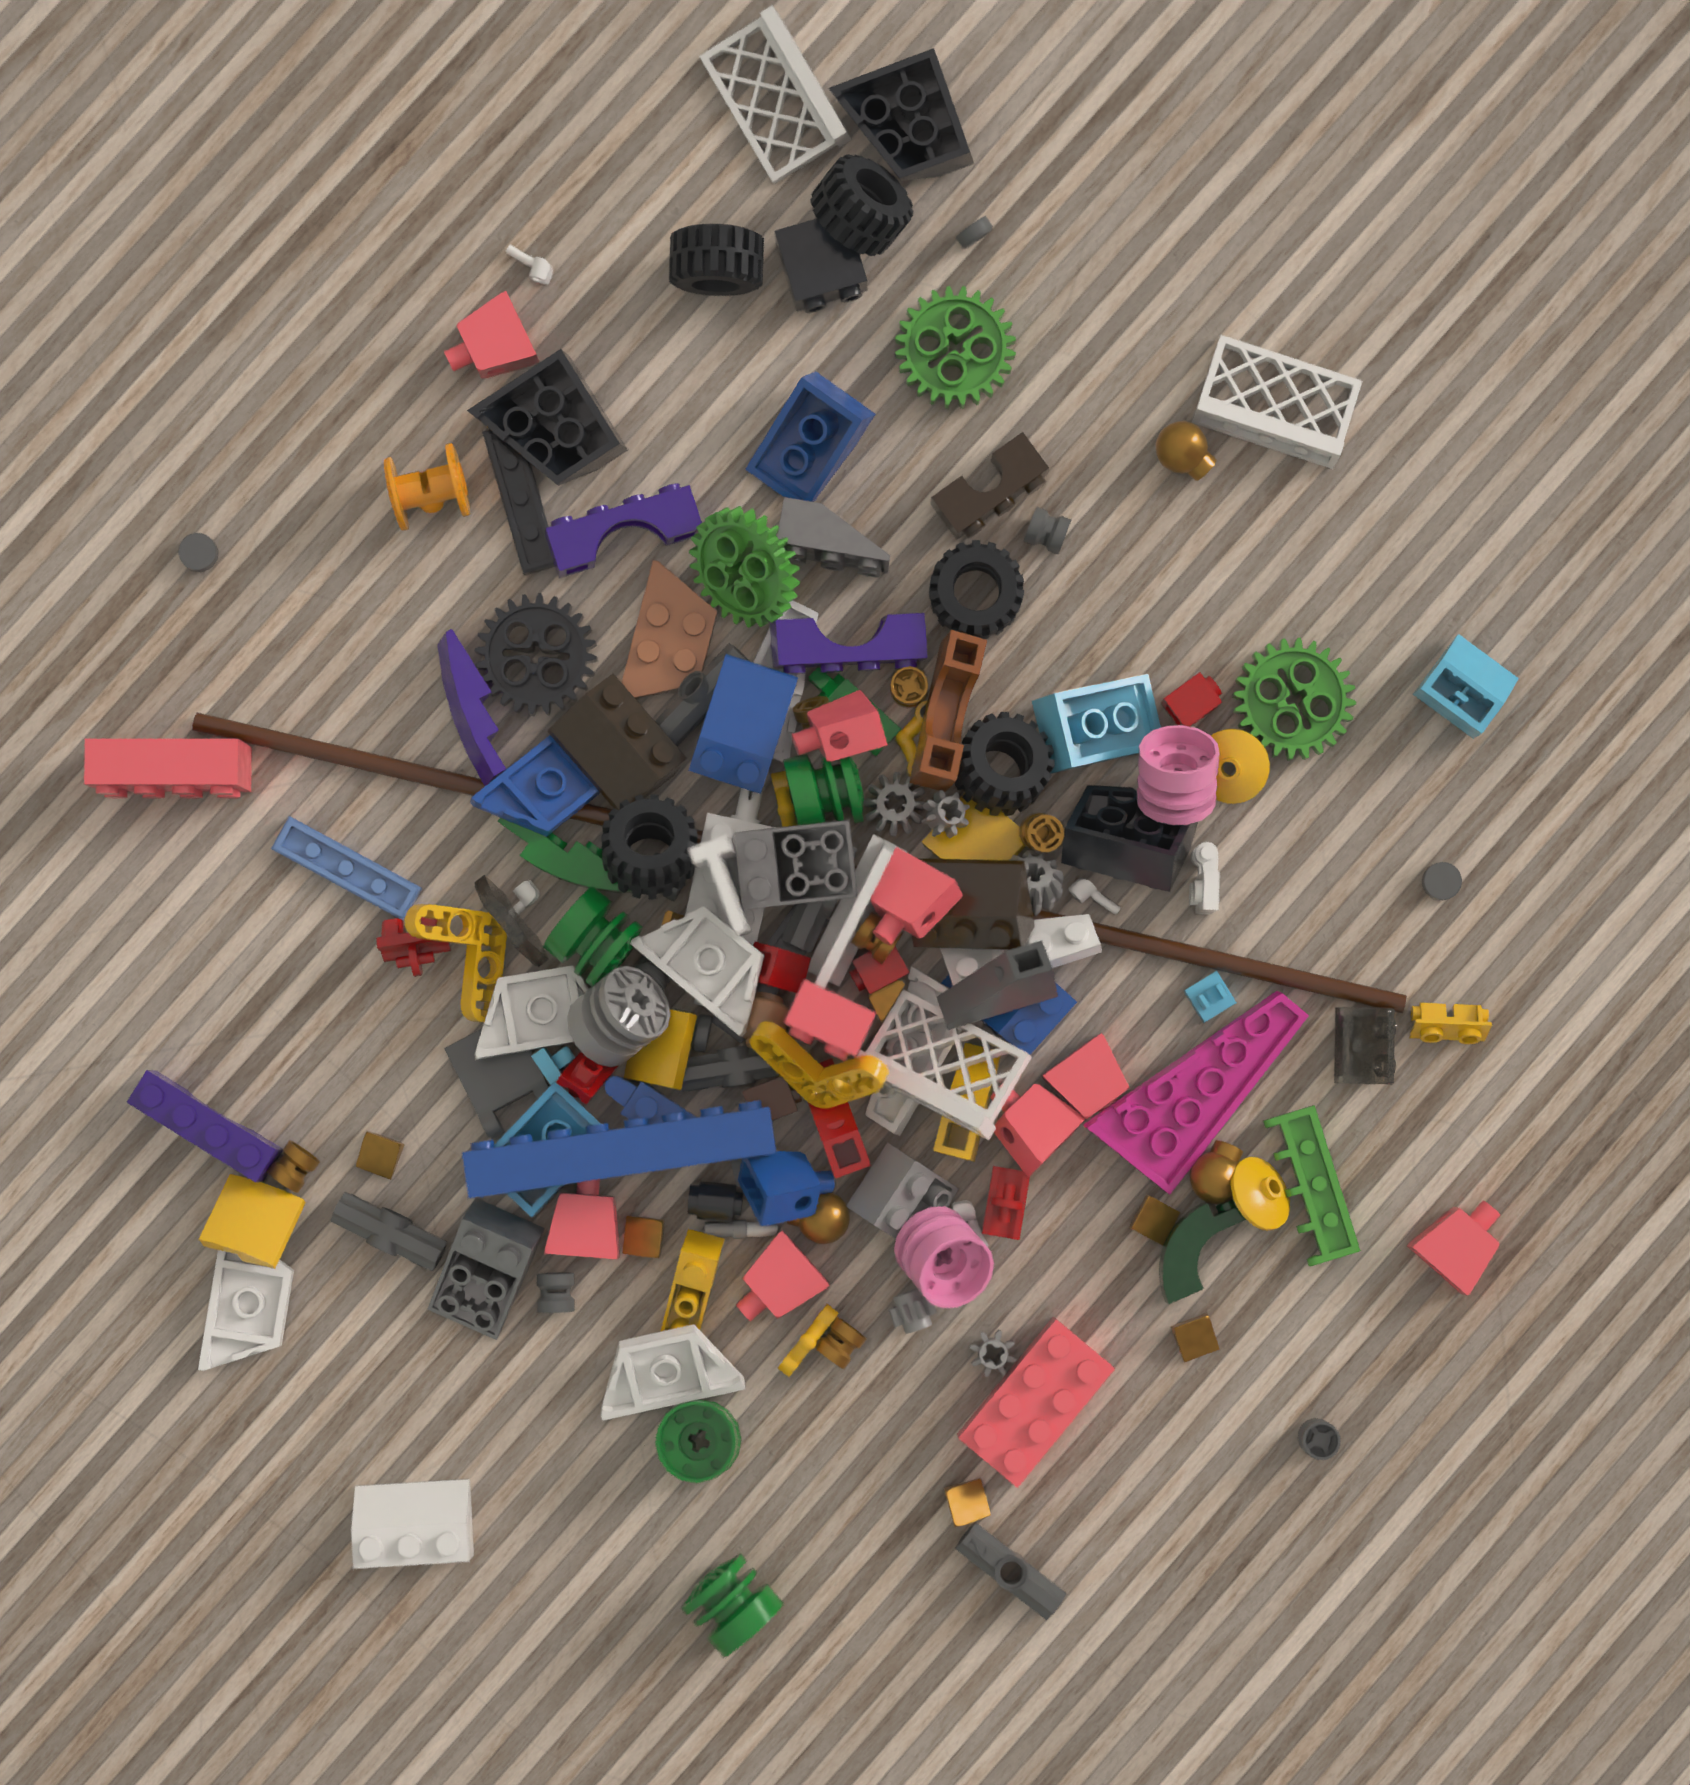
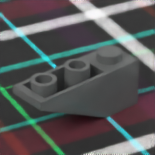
[937,940,1058,1030]

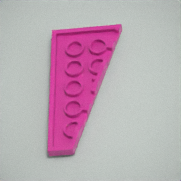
[1083,991,1309,1195]

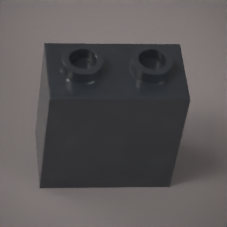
[774,218,868,313]

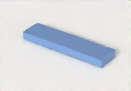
[271,816,422,921]

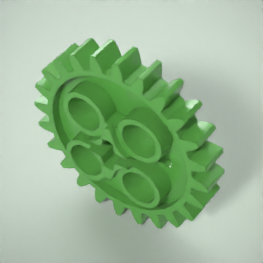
[895,286,1016,409]
[689,506,800,628]
[1232,638,1356,761]

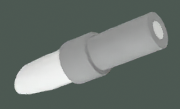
[705,1220,778,1239]

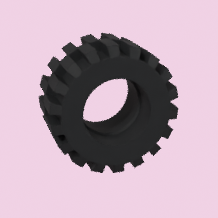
[810,154,914,256]
[669,224,764,296]
[929,540,1024,639]
[954,712,1055,816]
[601,794,697,900]

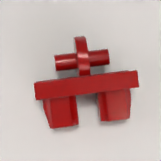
[376,917,451,977]
[556,1052,619,1105]
[982,1166,1030,1240]

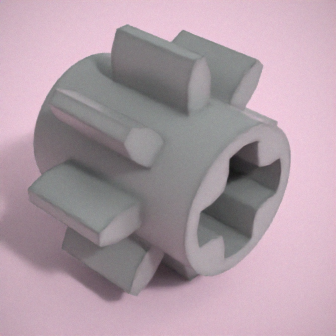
[921,790,970,838]
[889,1288,937,1334]
[970,1330,1016,1377]

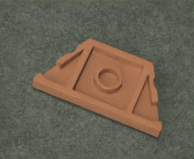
[622,560,718,698]

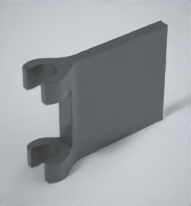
[444,1029,550,1139]

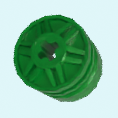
[783,754,864,825]
[543,886,643,987]
[655,1400,742,1483]
[680,1553,784,1658]

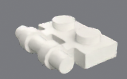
[1189,842,1220,915]

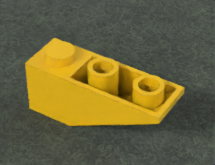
[933,1043,1001,1162]
[660,1229,725,1332]

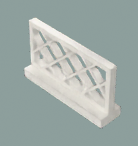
[699,5,852,184]
[1191,335,1362,469]
[808,834,907,989]
[689,835,752,936]
[857,989,1032,1140]

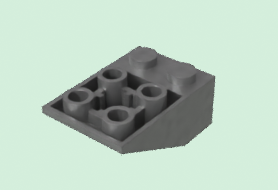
[777,497,890,577]
[734,820,858,910]
[428,1198,545,1340]

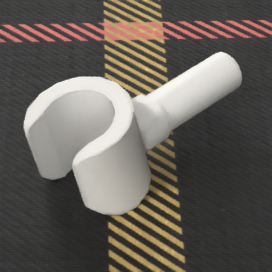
[506,245,553,285]
[1068,878,1121,915]
[504,880,540,931]
[952,1200,989,1247]

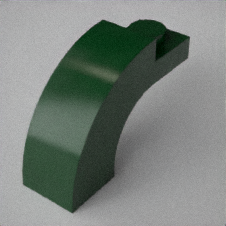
[1159,1199,1246,1304]

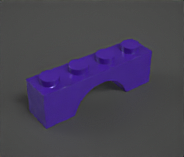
[545,483,702,578]
[770,613,928,675]
[126,1070,283,1182]

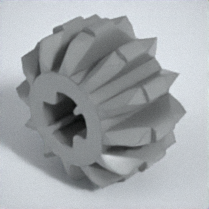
[863,772,925,837]
[1010,850,1064,916]

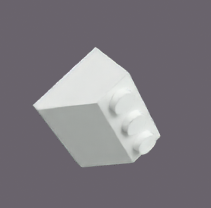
[351,1479,474,1569]

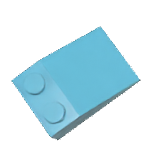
[1032,674,1161,774]

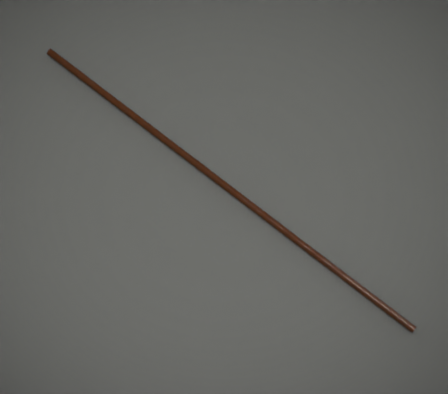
[192,712,1407,1013]

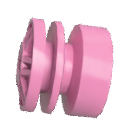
[1137,725,1219,825]
[894,1207,994,1308]

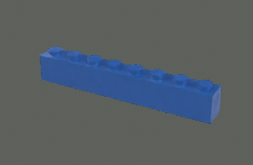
[462,1100,777,1199]

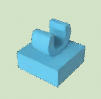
[1184,971,1237,1023]
[531,1046,576,1085]

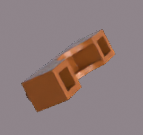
[909,630,987,792]

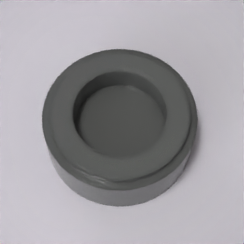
[955,216,993,249]
[178,533,218,572]
[1422,862,1462,900]

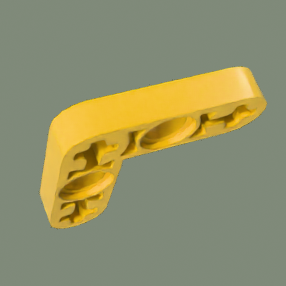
[405,904,507,1022]
[750,1021,889,1109]

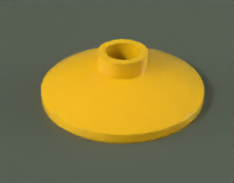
[1211,729,1270,804]
[1231,1157,1290,1231]

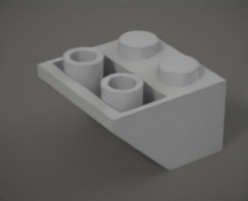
[846,1142,959,1239]

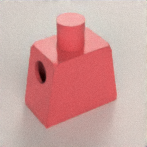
[444,291,540,379]
[791,690,888,761]
[870,847,963,945]
[1041,1033,1129,1119]
[989,1083,1086,1177]
[545,1179,620,1259]
[1407,1200,1501,1296]
[736,1229,830,1322]

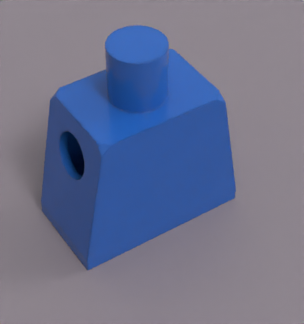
[737,1151,835,1226]

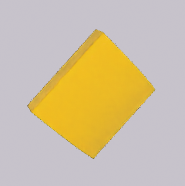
[922,793,1026,860]
[624,1009,697,1090]
[198,1174,306,1269]

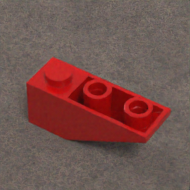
[808,1058,871,1179]

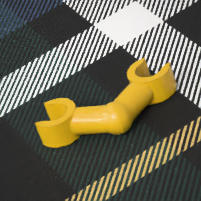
[895,700,927,777]
[771,771,797,827]
[777,1304,839,1377]

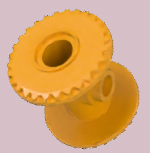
[384,443,470,531]

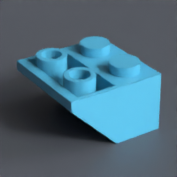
[1413,634,1519,739]

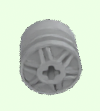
[567,966,670,1067]

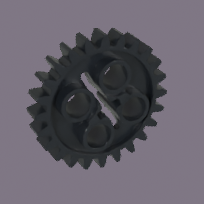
[475,593,598,716]

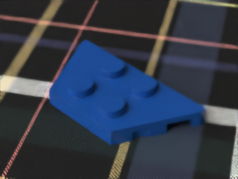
[470,735,600,837]

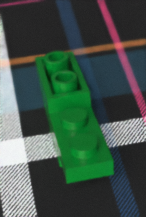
[498,818,632,893]

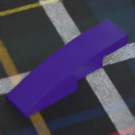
[437,629,506,786]

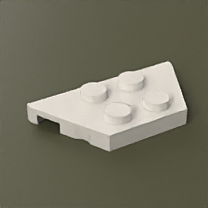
[630,906,764,1037]
[475,965,589,1060]
[198,1250,294,1371]
[601,1324,746,1421]

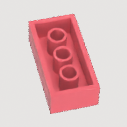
[84,739,252,799]
[784,980,876,1061]
[957,1317,1115,1488]

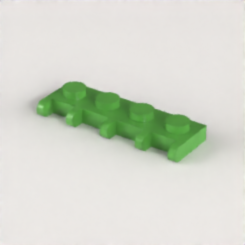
[1263,1105,1361,1267]

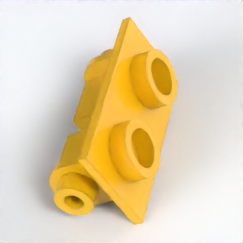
[1409,1002,1492,1044]

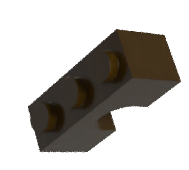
[931,432,1049,540]

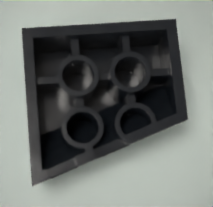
[829,48,974,181]
[467,349,628,486]
[1061,785,1198,892]

